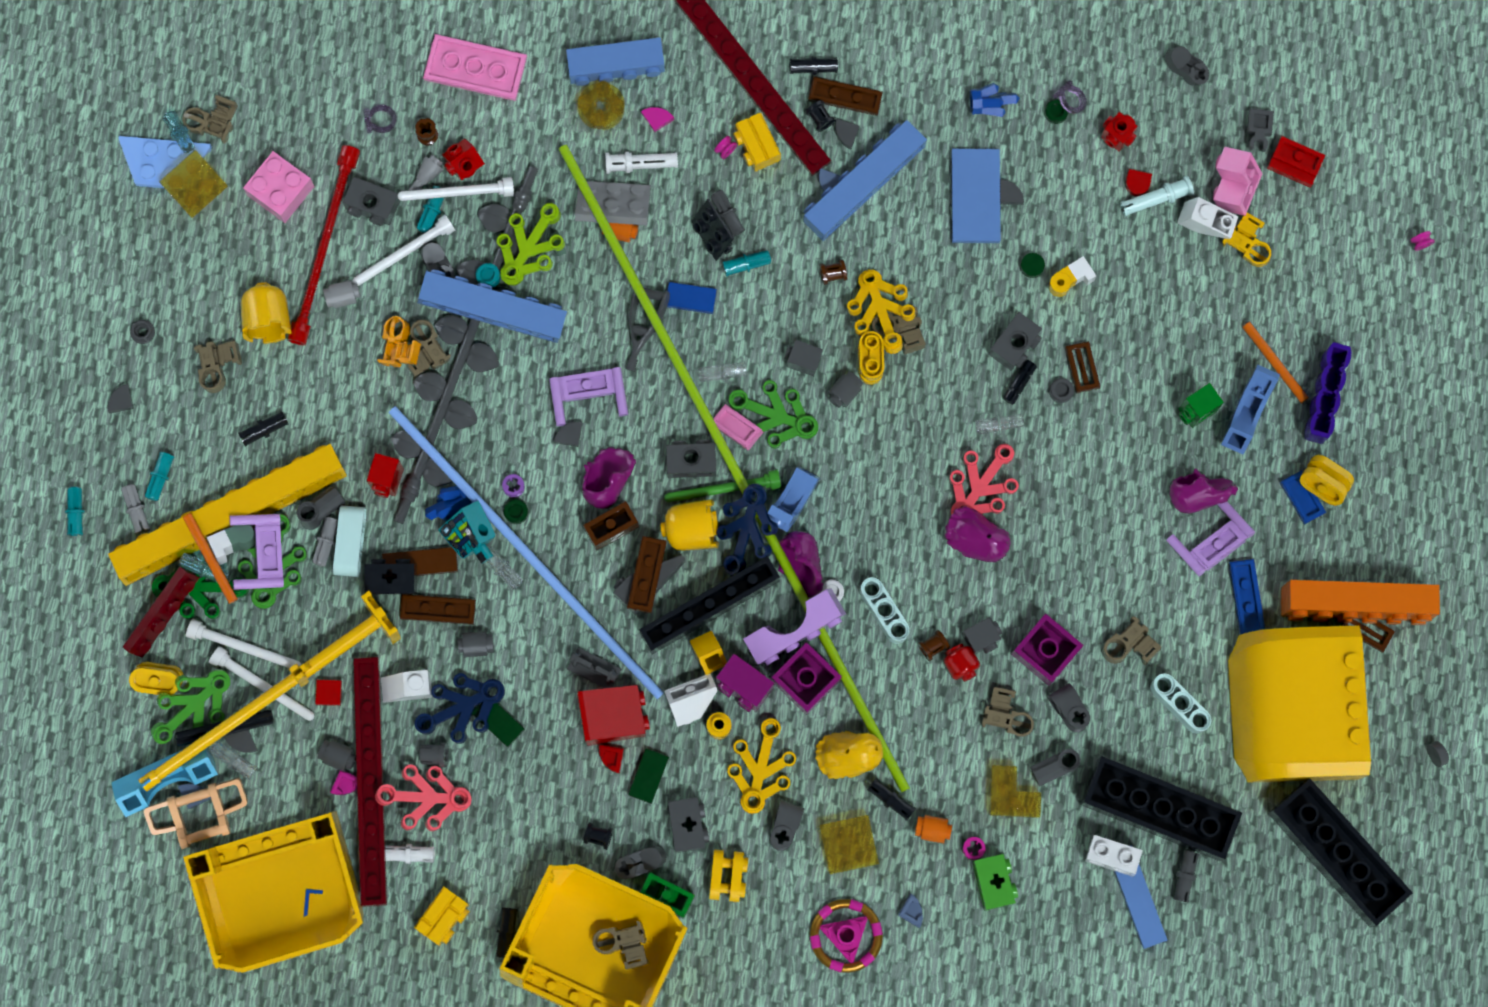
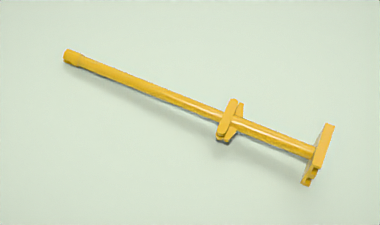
[138,591,401,792]

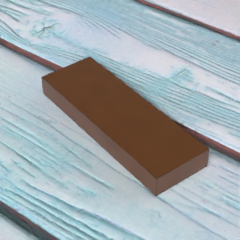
[808,77,883,116]
[627,536,667,614]
[382,547,458,579]
[400,594,476,625]

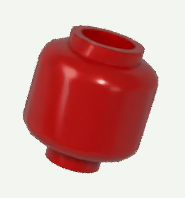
[943,644,980,682]

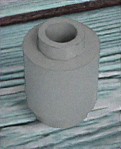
[323,280,360,309]

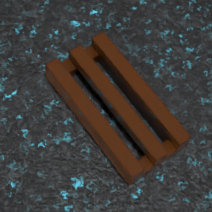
[1065,341,1100,394]
[1341,619,1395,653]

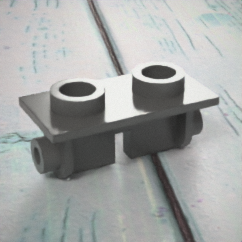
[567,648,622,688]

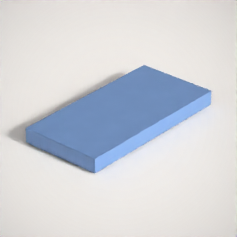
[951,149,1001,243]

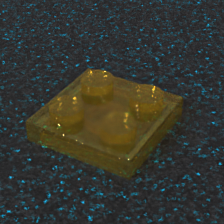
[158,150,228,218]
[819,815,879,875]

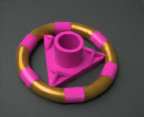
[809,899,883,973]

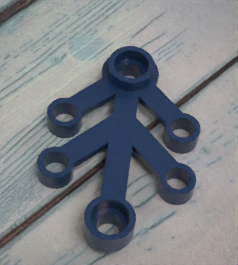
[717,484,778,575]
[414,673,505,744]

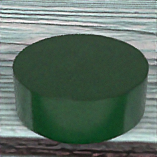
[1044,99,1069,124]
[1020,253,1045,278]
[504,499,528,524]

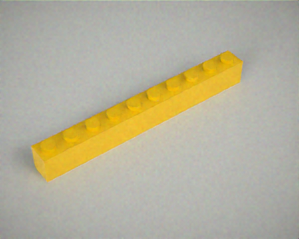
[108,444,347,586]

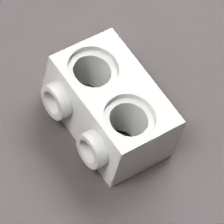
[1085,835,1143,877]

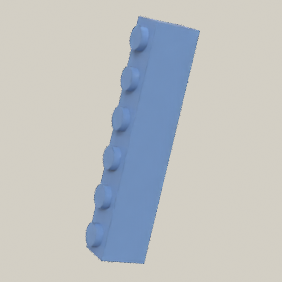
[803,120,927,241]
[417,270,567,343]

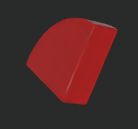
[599,745,624,774]

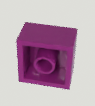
[1011,613,1084,686]
[771,642,842,715]
[716,654,774,712]

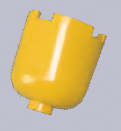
[241,282,291,344]
[661,499,719,551]

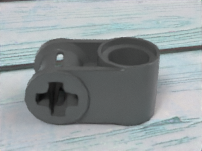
[1048,683,1090,732]
[770,800,805,851]

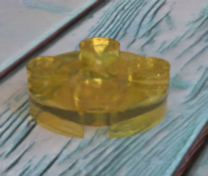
[577,81,625,130]

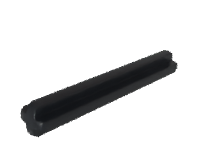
[175,710,274,747]

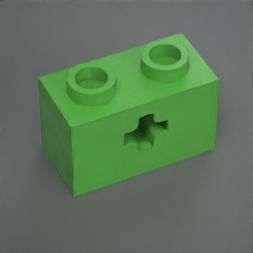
[972,854,1018,911]

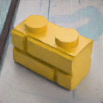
[733,113,781,171]
[414,886,470,946]

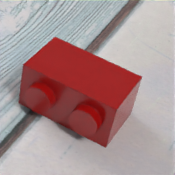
[366,453,404,498]

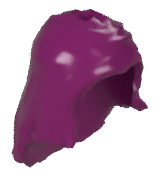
[582,447,636,509]
[1169,468,1238,514]
[945,506,1011,563]
[777,531,824,598]

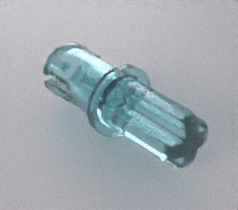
[163,111,195,153]
[179,553,229,582]

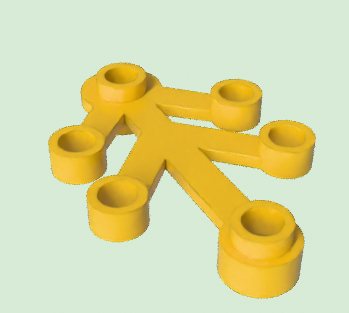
[847,270,916,354]
[727,718,796,814]

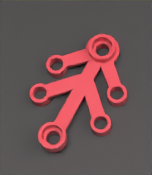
[949,444,1019,515]
[375,764,472,831]

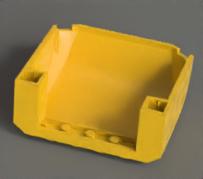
[1228,626,1371,783]
[183,811,364,973]
[499,864,688,1007]

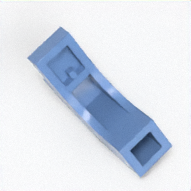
[1221,365,1280,455]
[768,466,820,532]

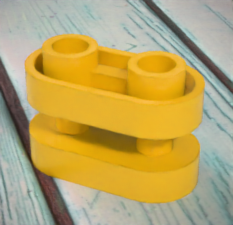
[858,331,884,385]
[1300,455,1354,506]
[129,662,183,695]
[709,849,748,902]

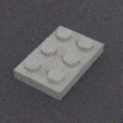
[575,181,651,225]

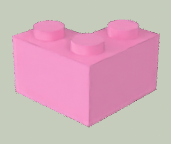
[1213,147,1262,216]

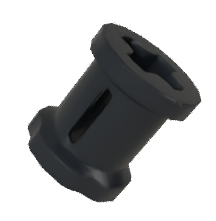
[805,100,836,132]
[583,822,613,850]

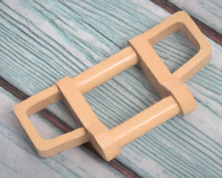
[144,778,248,849]

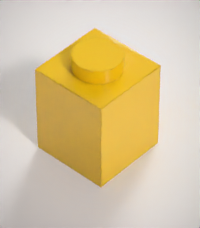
[690,630,727,675]

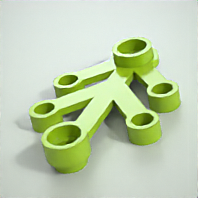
[496,203,565,286]

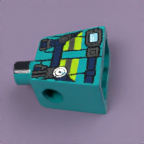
[438,501,495,564]

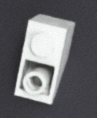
[1177,197,1238,239]

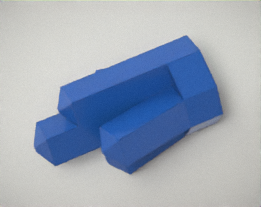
[970,83,1019,117]
[425,486,472,521]

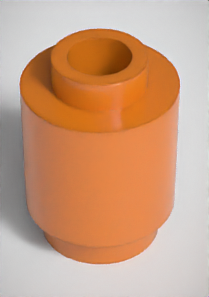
[602,223,639,243]
[915,815,952,844]

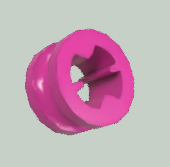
[714,136,738,159]
[1410,231,1435,251]
[962,837,986,860]

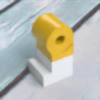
[1049,256,1096,297]

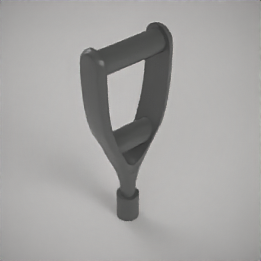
[626,288,670,372]

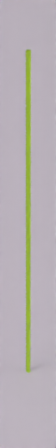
[559,144,910,793]

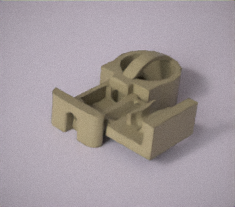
[182,95,238,143]
[871,306,926,355]
[405,320,451,378]
[194,340,242,393]
[1103,617,1162,666]
[982,687,1034,737]
[593,921,649,970]

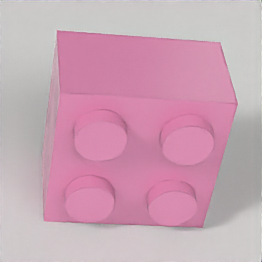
[243,151,315,223]

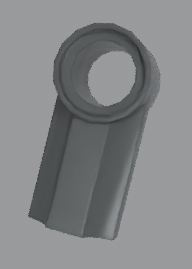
[296,485,345,530]
[1030,749,1081,787]

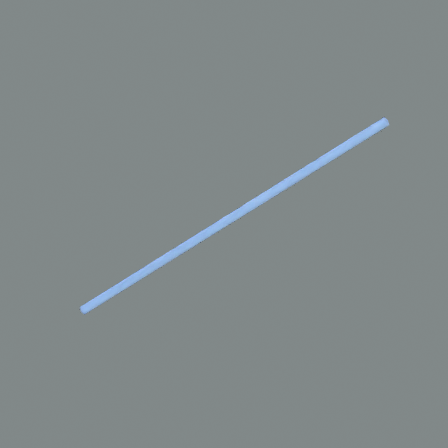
[388,406,664,699]

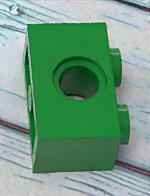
[1179,383,1224,428]
[640,873,695,919]

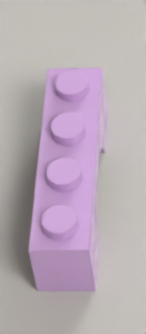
[743,588,846,666]

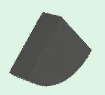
[835,119,859,150]
[1000,179,1024,205]
[108,384,134,414]
[554,422,583,447]
[224,730,258,753]

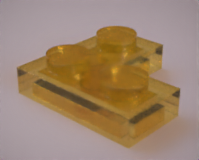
[990,765,1041,818]

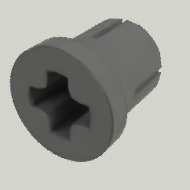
[420,743,449,768]

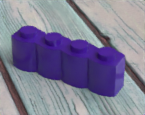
[1304,342,1351,444]

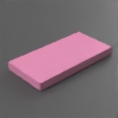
[423,34,527,101]

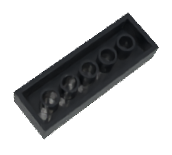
[1080,756,1242,861]
[1268,779,1413,927]

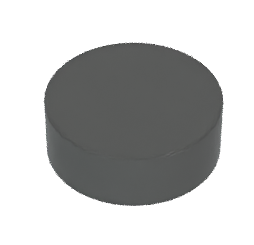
[1049,378,1074,403]
[1427,741,1449,767]

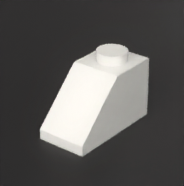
[381,670,432,703]
[664,673,718,727]

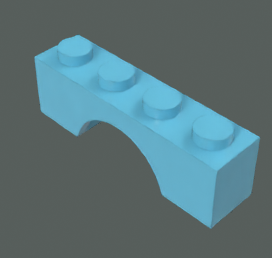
[111,747,218,817]

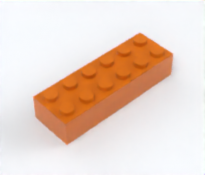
[1281,580,1440,625]

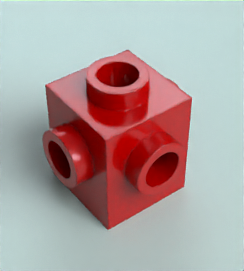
[1101,111,1138,152]
[442,138,485,180]

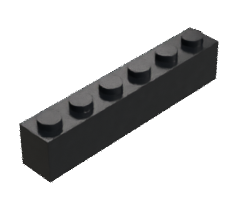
[639,556,780,655]

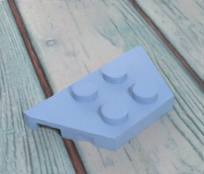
[119,136,212,190]

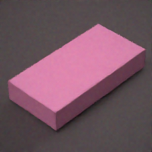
[713,404,764,451]

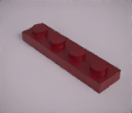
[123,567,200,658]

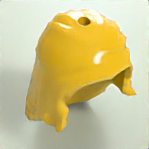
[815,731,883,779]

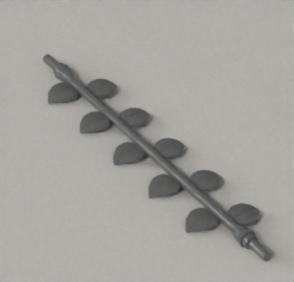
[391,166,540,524]

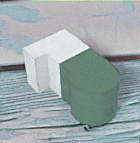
[207,525,255,565]

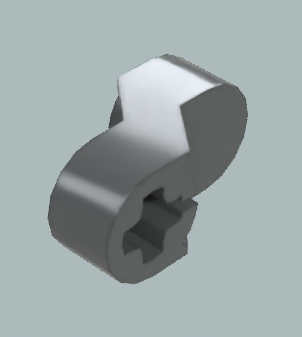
[1165,46,1210,86]
[420,242,455,279]
[615,846,667,880]

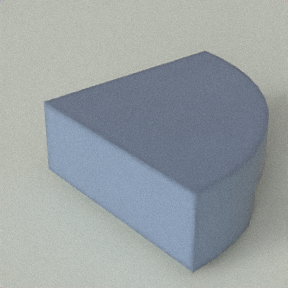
[819,168,840,191]
[178,784,211,809]
[898,894,923,928]

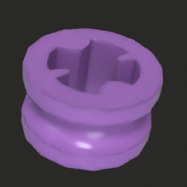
[502,474,525,498]

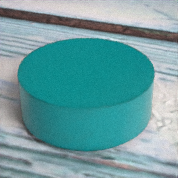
[476,263,501,288]

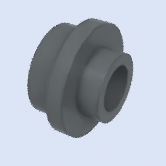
[130,320,155,344]

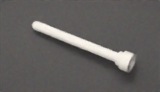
[398,177,514,201]
[352,214,456,286]
[186,619,301,668]
[209,646,314,721]

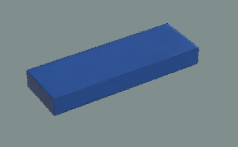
[1229,559,1265,635]

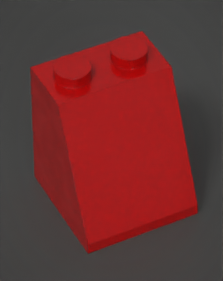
[577,685,650,746]

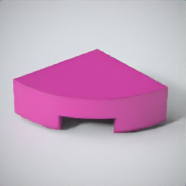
[641,107,674,133]
[330,771,357,795]

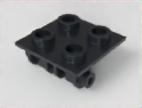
[691,199,734,261]

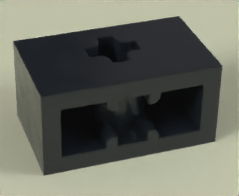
[365,559,417,594]

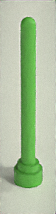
[664,469,781,502]

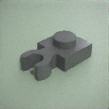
[1247,108,1274,152]

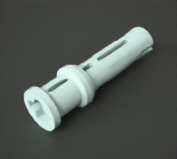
[1120,176,1194,216]

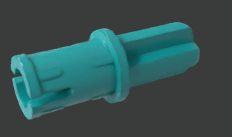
[416,186,445,233]
[723,250,771,276]
[145,452,175,501]
[65,487,85,536]

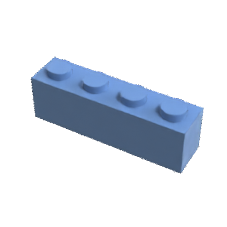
[566,37,665,86]

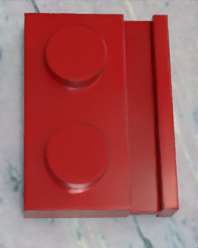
[1267,136,1326,188]

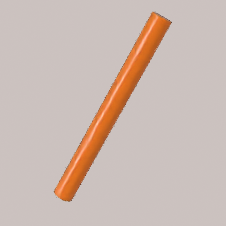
[1242,322,1309,403]
[183,513,238,604]

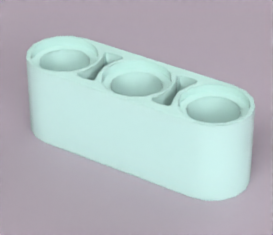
[333,505,366,577]
[860,577,909,644]
[1150,673,1212,734]

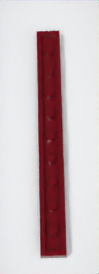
[674,0,831,176]
[354,657,387,907]

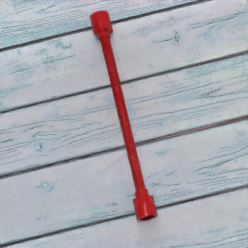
[287,145,360,346]

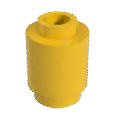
[707,712,732,740]

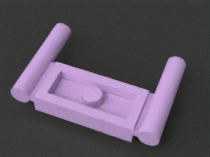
[549,367,628,426]
[1166,502,1255,576]
[229,514,284,590]

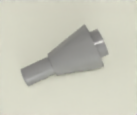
[408,155,444,191]

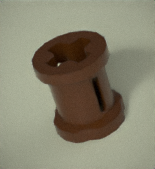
[415,118,438,146]
[819,259,848,285]
[917,630,950,661]

